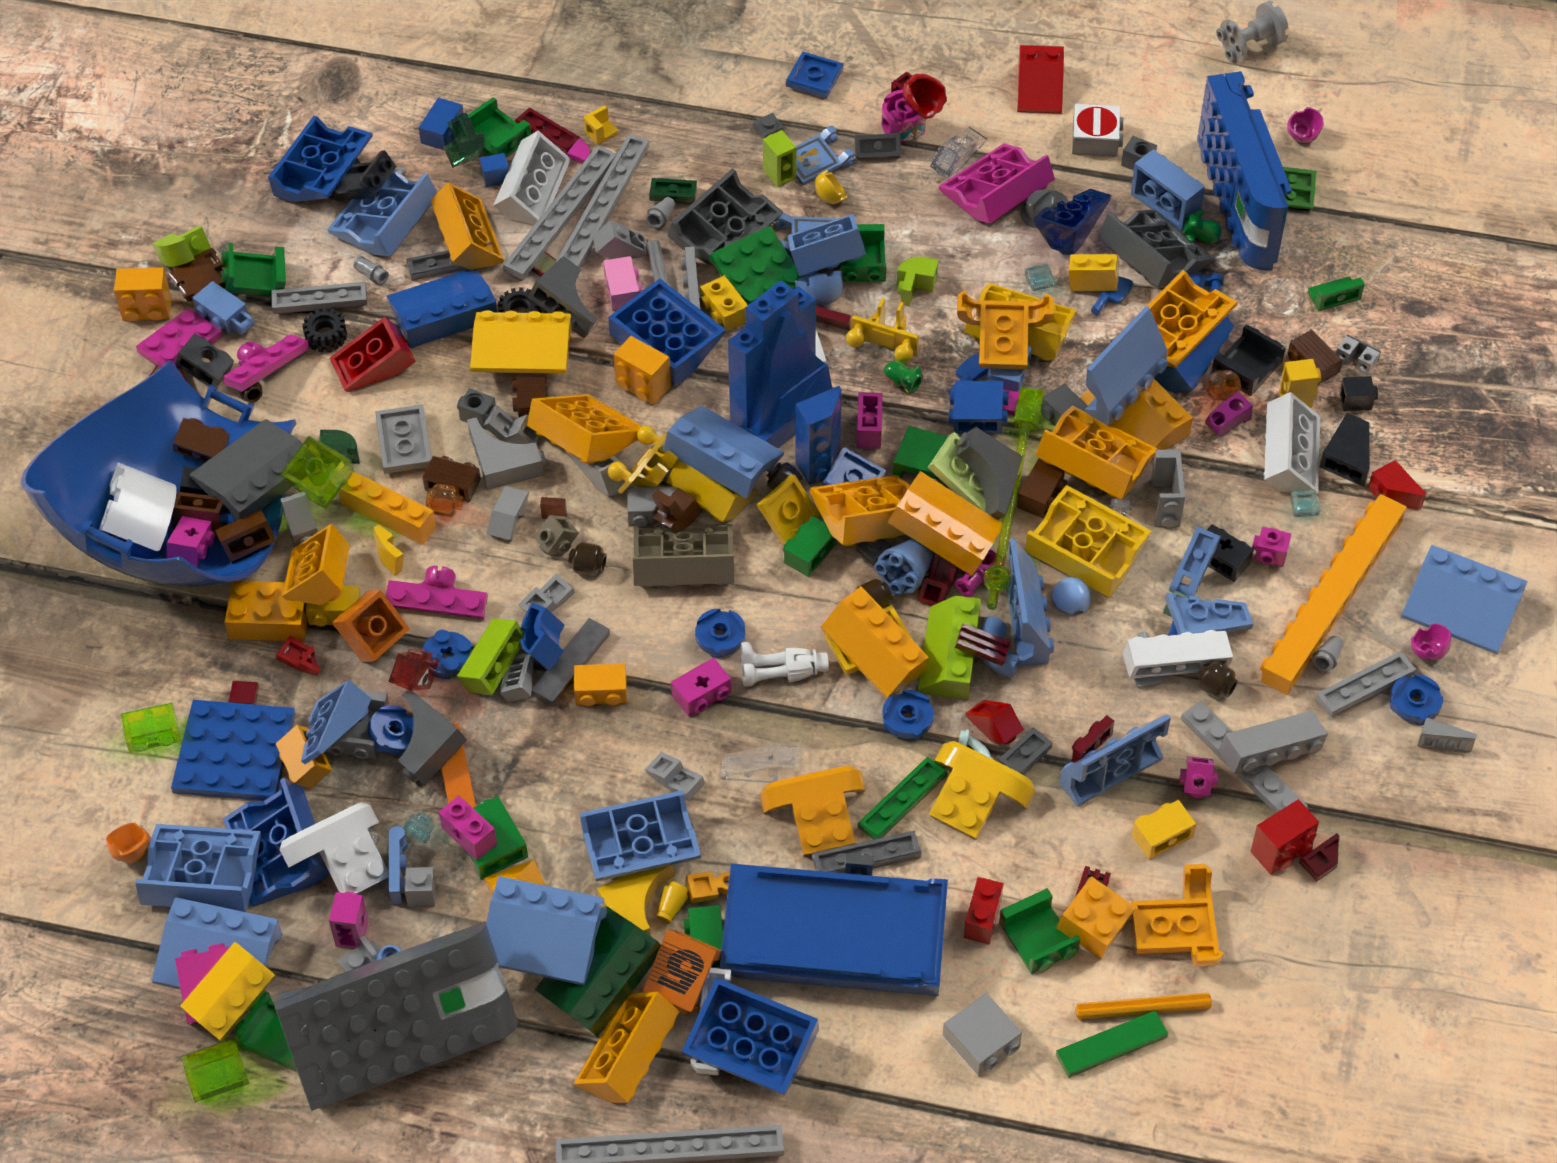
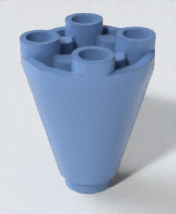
[874,539,935,596]

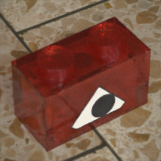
[388,648,440,691]

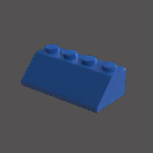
[1154,316,1234,394]
[795,386,842,485]

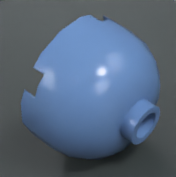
[795,271,843,309]

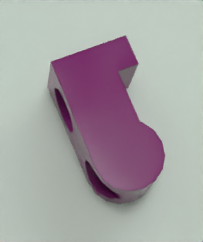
[1205,392,1253,437]

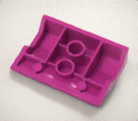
[938,143,1055,223]

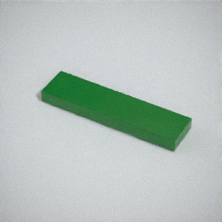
[858,756,947,839]
[1056,1010,1168,1078]

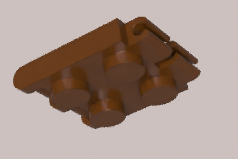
[168,248,226,302]

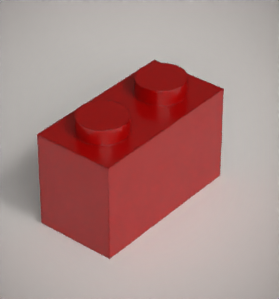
[963,877,1004,945]

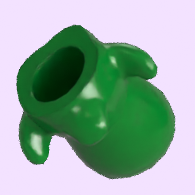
[1183,210,1222,245]
[883,360,924,394]

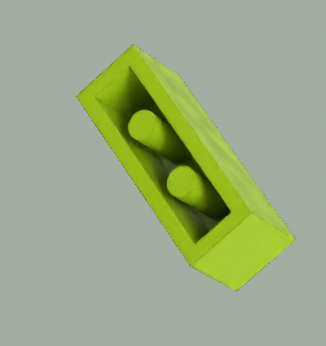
[457,618,524,695]

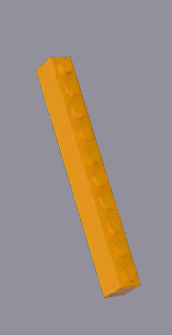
[1260,494,1407,695]

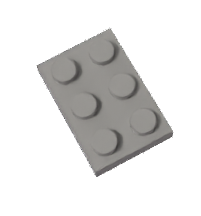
[375,404,431,474]

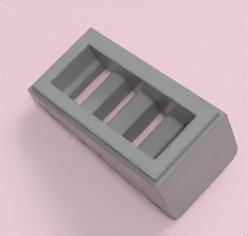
[500,652,534,702]
[1417,718,1477,752]

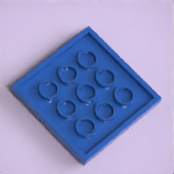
[171,700,296,801]

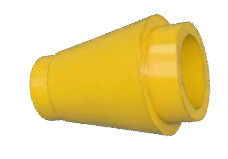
[656,881,689,924]

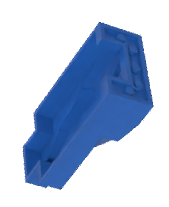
[728,280,833,448]

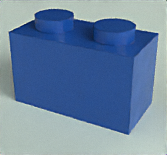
[419,97,465,151]

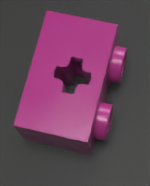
[857,392,883,449]
[167,516,215,567]
[671,657,731,717]
[439,796,497,861]
[329,891,369,949]

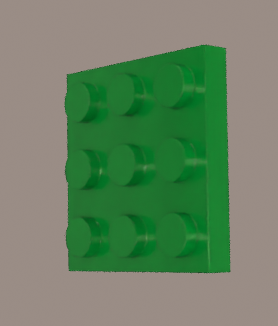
[710,226,802,305]

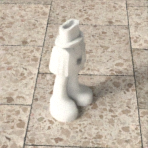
[741,642,829,687]

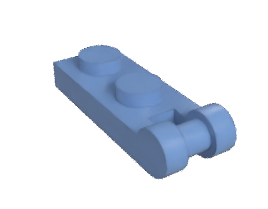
[1169,526,1221,596]
[389,826,408,905]

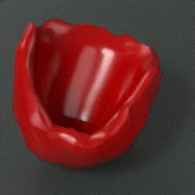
[903,74,947,119]

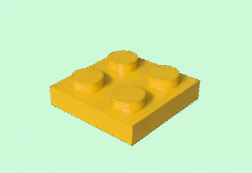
[757,475,821,544]

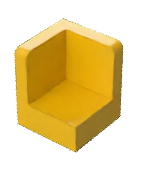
[583,105,618,145]

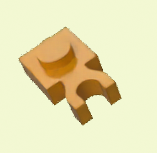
[685,871,730,903]

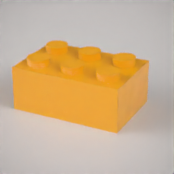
[225,581,308,642]

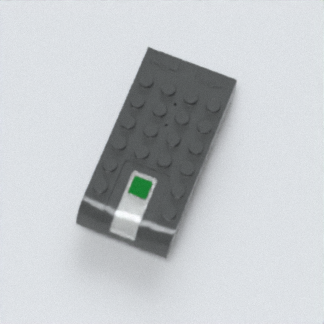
[271,921,518,1111]

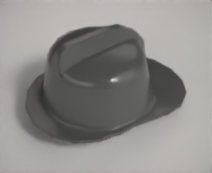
[1020,190,1069,228]

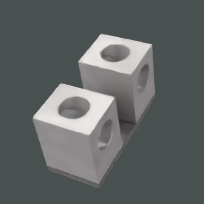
[1336,334,1381,375]

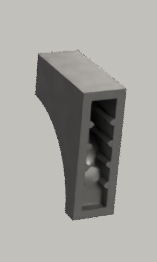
[528,256,597,338]
[956,427,1023,520]
[398,688,467,785]

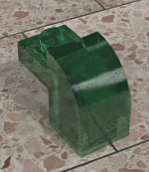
[443,112,485,168]
[318,430,360,483]

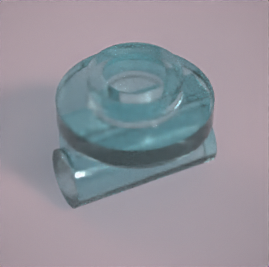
[403,812,435,843]

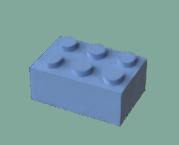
[1131,149,1205,231]
[788,214,866,276]

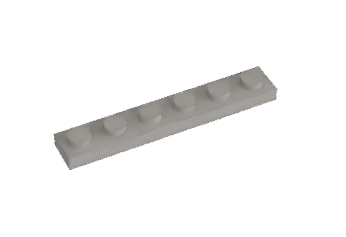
[1181,701,1308,813]

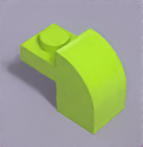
[152,226,211,267]
[897,257,939,306]

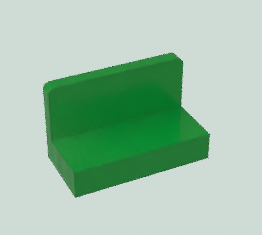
[1308,277,1365,311]

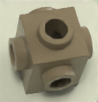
[534,515,579,555]

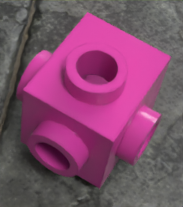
[1252,526,1292,567]
[1179,756,1218,798]

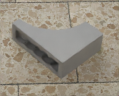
[467,417,547,490]

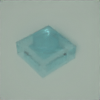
[1025,263,1055,291]
[1290,490,1320,517]

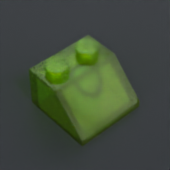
[280,436,354,509]
[181,1037,249,1103]

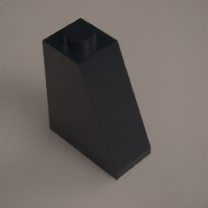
[1319,413,1370,487]

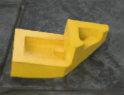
[374,524,404,576]

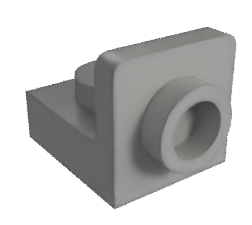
[338,935,380,972]

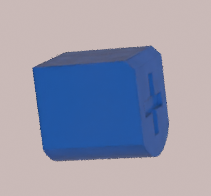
[479,153,508,187]

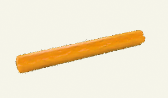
[1075,992,1212,1020]

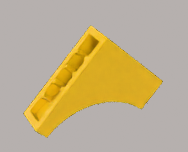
[597,864,675,935]

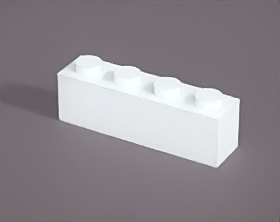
[1122,630,1233,679]

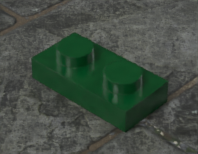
[649,178,697,203]

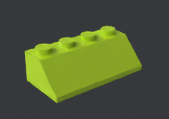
[918,596,981,700]

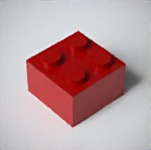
[1250,799,1319,875]

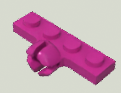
[223,334,309,392]
[386,566,488,619]

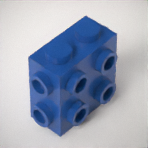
[949,380,1009,434]

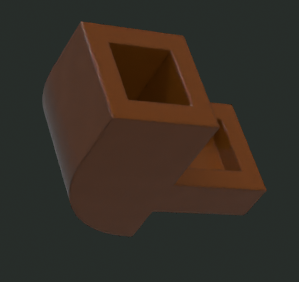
[651,488,702,532]

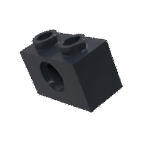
[175,333,234,387]

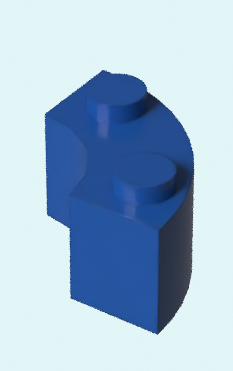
[520,603,565,671]

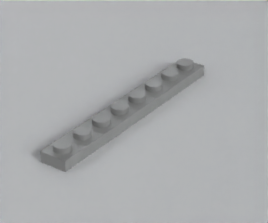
[556,134,649,268]
[503,145,617,280]
[556,1125,784,1163]

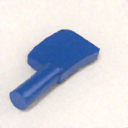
[1091,276,1134,315]
[948,354,989,395]

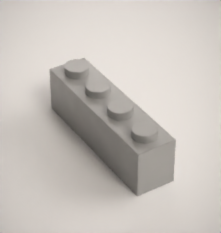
[1218,710,1328,774]

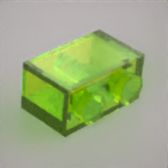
[121,702,181,753]

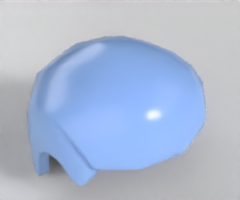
[1052,577,1092,615]

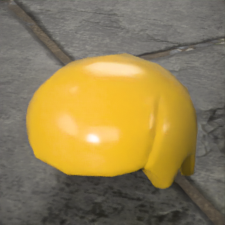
[815,170,847,205]

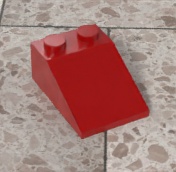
[1017,45,1064,114]
[330,317,416,392]

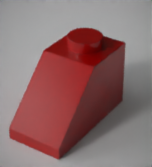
[1368,460,1426,510]
[965,700,1024,744]

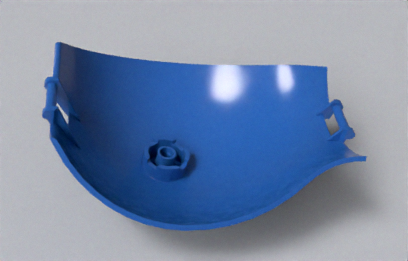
[21,360,297,587]

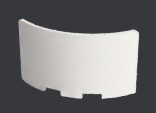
[99,463,176,551]

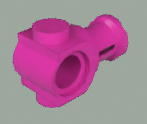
[955,549,1005,597]

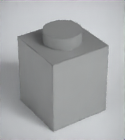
[405,867,436,907]

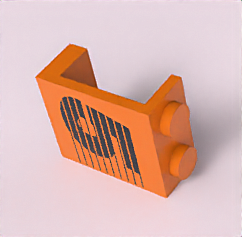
[643,929,722,1015]

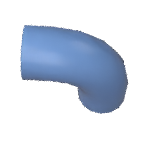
[979,616,1021,679]

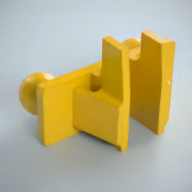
[846,298,919,363]
[608,425,678,494]

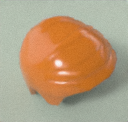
[106,822,151,863]

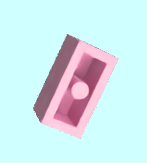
[603,256,643,311]

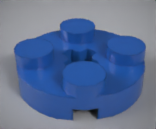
[695,609,745,658]
[422,629,472,679]
[1390,674,1443,725]
[882,690,934,741]
[368,705,414,755]

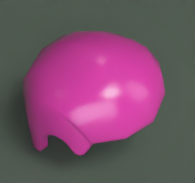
[1287,107,1324,143]
[1411,623,1451,661]

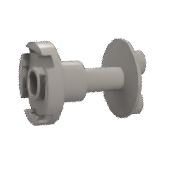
[1216,1,1289,62]

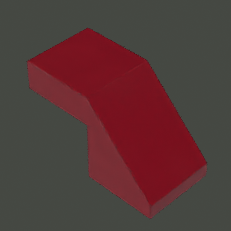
[917,553,959,606]

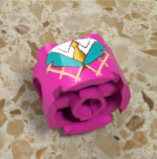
[881,90,926,144]

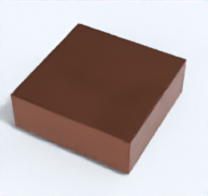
[540,497,567,519]

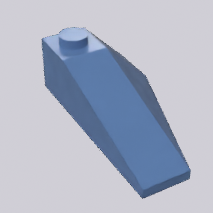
[301,680,372,764]

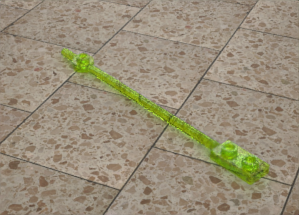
[984,387,1044,610]

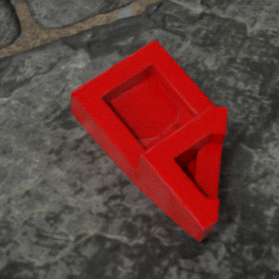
[276,635,320,676]

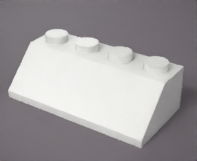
[493,131,571,225]
[1264,392,1320,495]

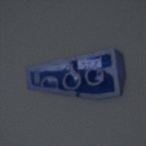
[1033,189,1112,255]

